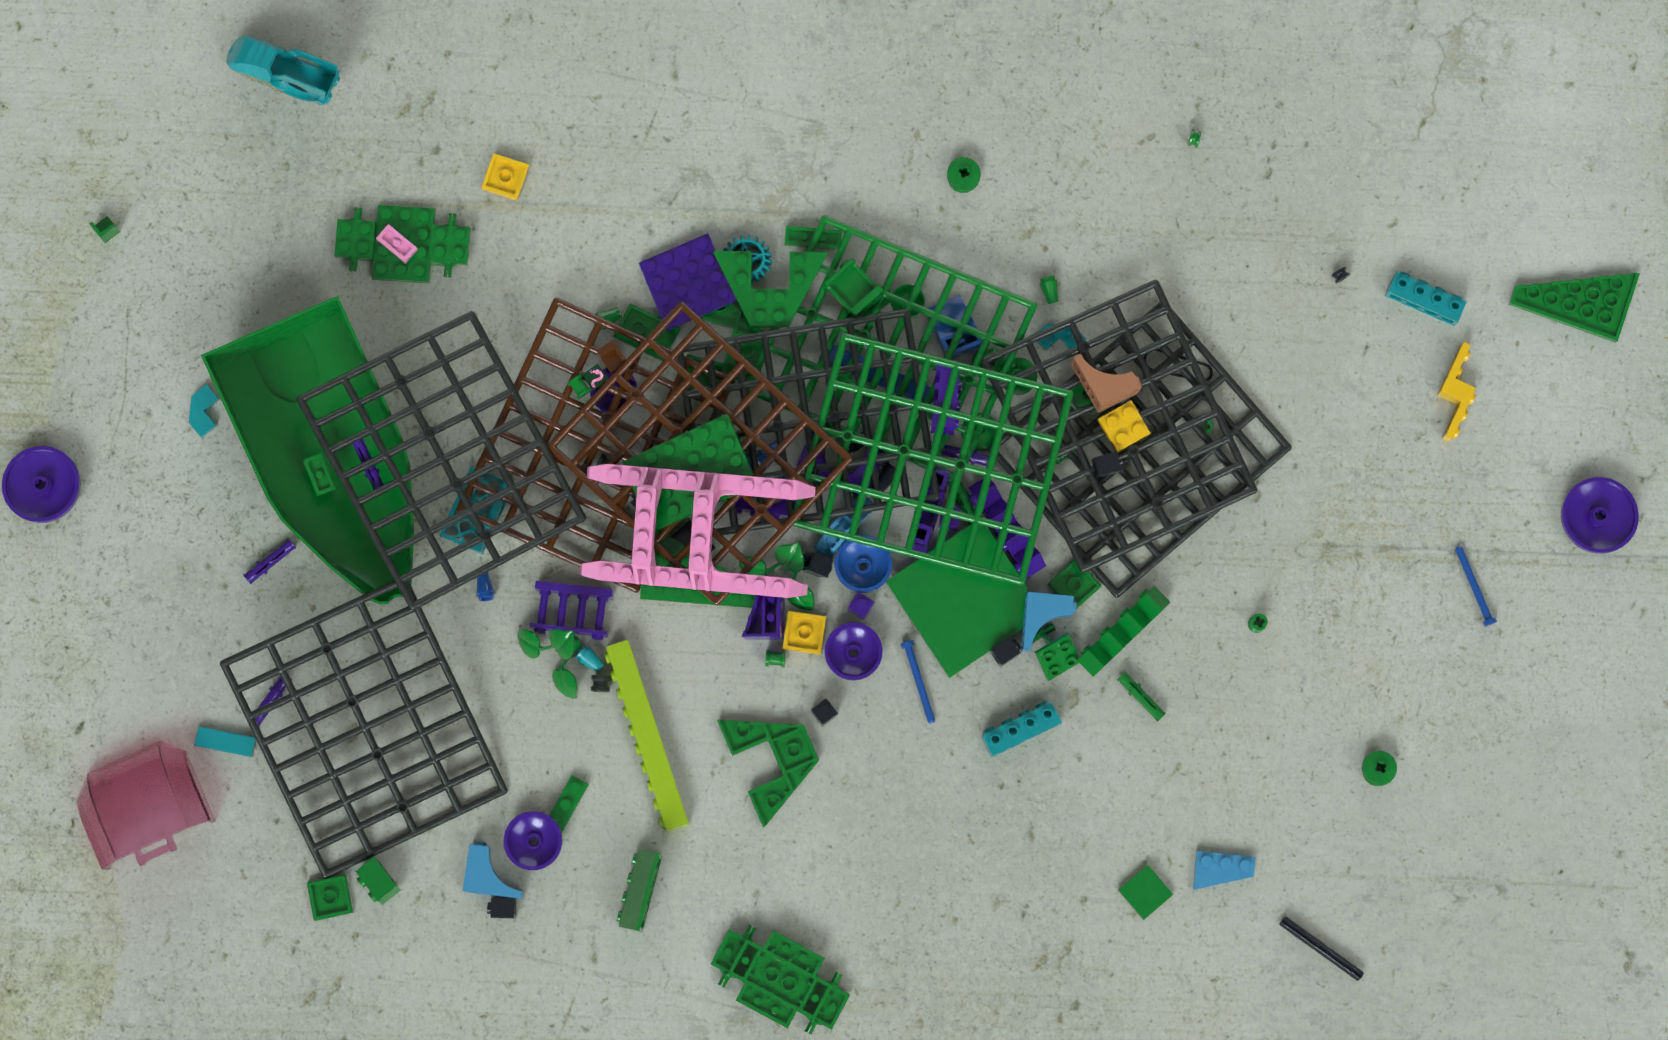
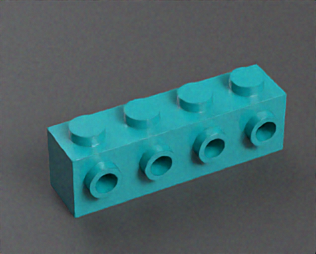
[1385,272,1467,326]
[981,701,1062,758]

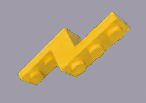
[1437,342,1476,442]

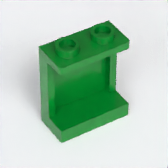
[825,258,884,317]

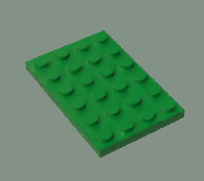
[622,414,754,532]

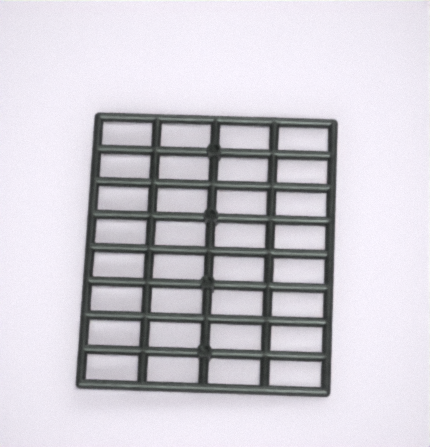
[981,279,1258,573]
[988,302,1292,598]
[677,309,940,537]
[296,311,586,611]
[220,580,508,878]

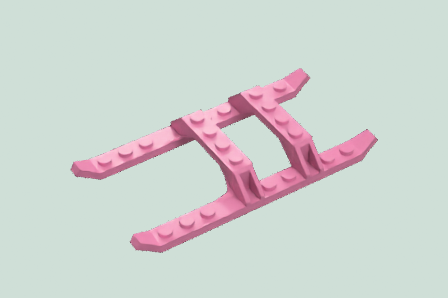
[580,464,816,598]

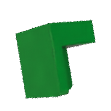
[89,216,120,243]

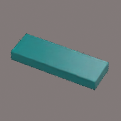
[194,726,256,757]

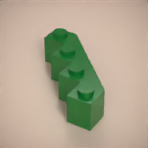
[1077,586,1171,677]

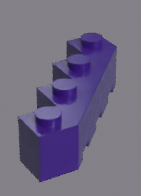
[968,479,1046,578]

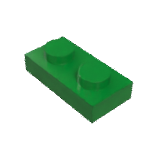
[303,453,336,497]

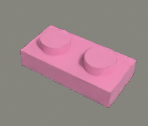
[376,224,418,264]

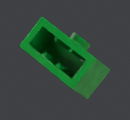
[355,857,401,905]

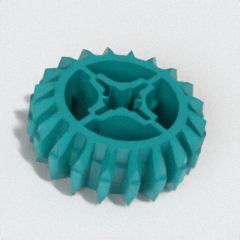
[723,234,772,285]

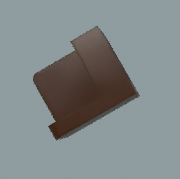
[597,340,626,373]

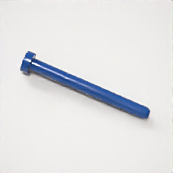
[1455,546,1497,627]
[900,640,935,724]

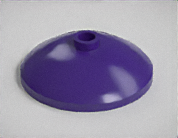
[825,622,883,681]
[503,811,563,870]

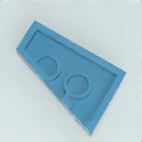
[1193,851,1255,890]

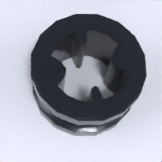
[1331,267,1351,284]

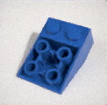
[928,295,982,359]

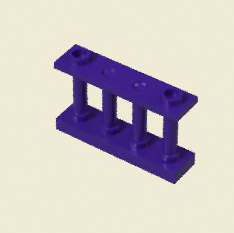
[530,581,614,640]

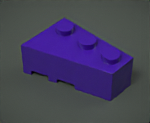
[931,364,962,435]
[742,595,784,640]

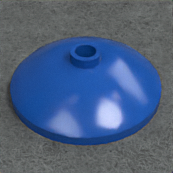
[834,535,892,593]

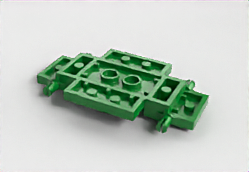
[334,205,471,284]
[711,925,850,1035]

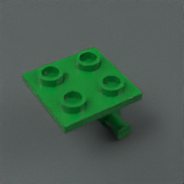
[1032,623,1079,681]

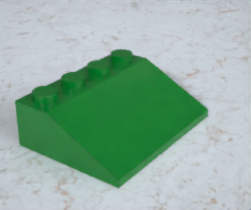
[616,850,662,933]

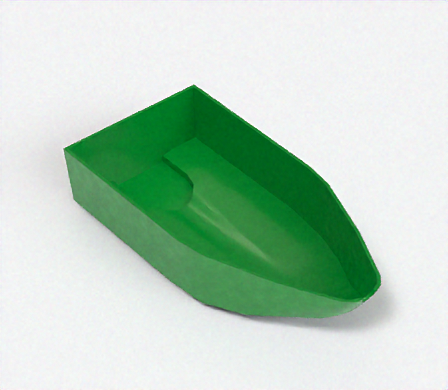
[201,296,414,605]

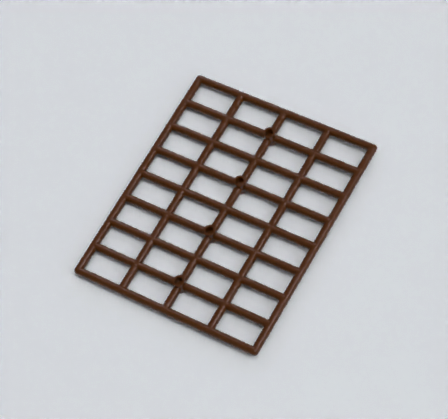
[456,297,735,593]
[547,301,853,606]

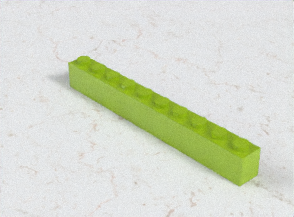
[604,640,689,832]

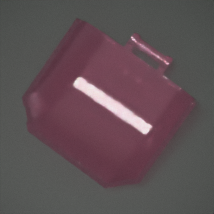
[77,741,216,871]

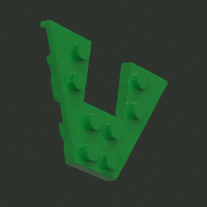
[714,251,828,328]
[686,303,764,389]
[717,719,819,828]

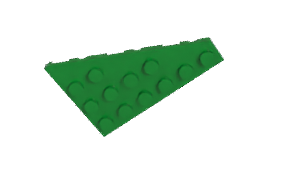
[1508,272,1640,343]
[640,530,756,608]

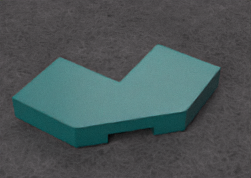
[1037,324,1087,351]
[189,384,220,438]

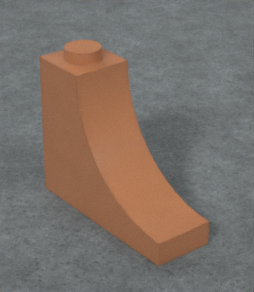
[1071,354,1142,413]

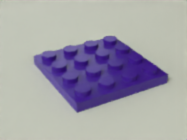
[639,233,737,331]

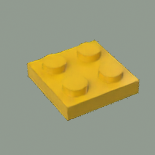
[481,153,530,201]
[1097,400,1151,452]
[782,611,826,655]

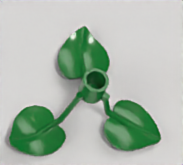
[739,542,815,610]
[517,629,581,699]

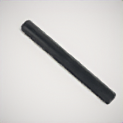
[1279,917,1364,981]

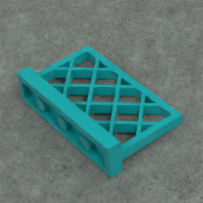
[439,466,510,555]

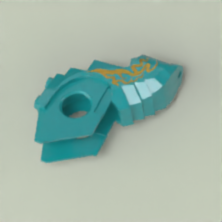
[226,36,340,105]

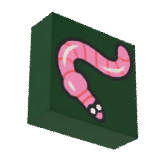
[582,364,608,391]

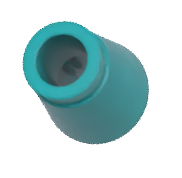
[575,646,604,673]

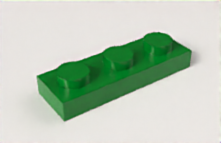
[784,226,842,250]
[549,775,589,833]

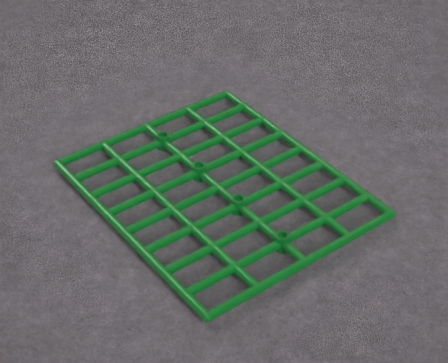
[747,215,1037,480]
[793,333,1074,585]

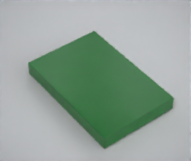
[613,303,681,362]

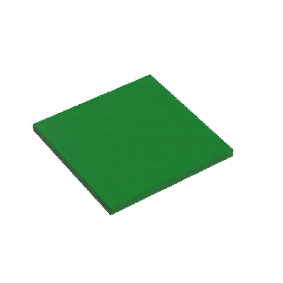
[886,524,1030,678]

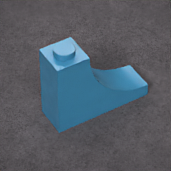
[813,497,873,558]
[1021,592,1076,652]
[463,841,524,900]

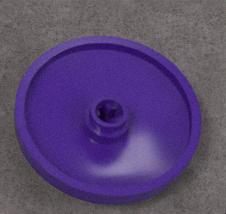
[2,446,81,523]
[1561,477,1639,554]

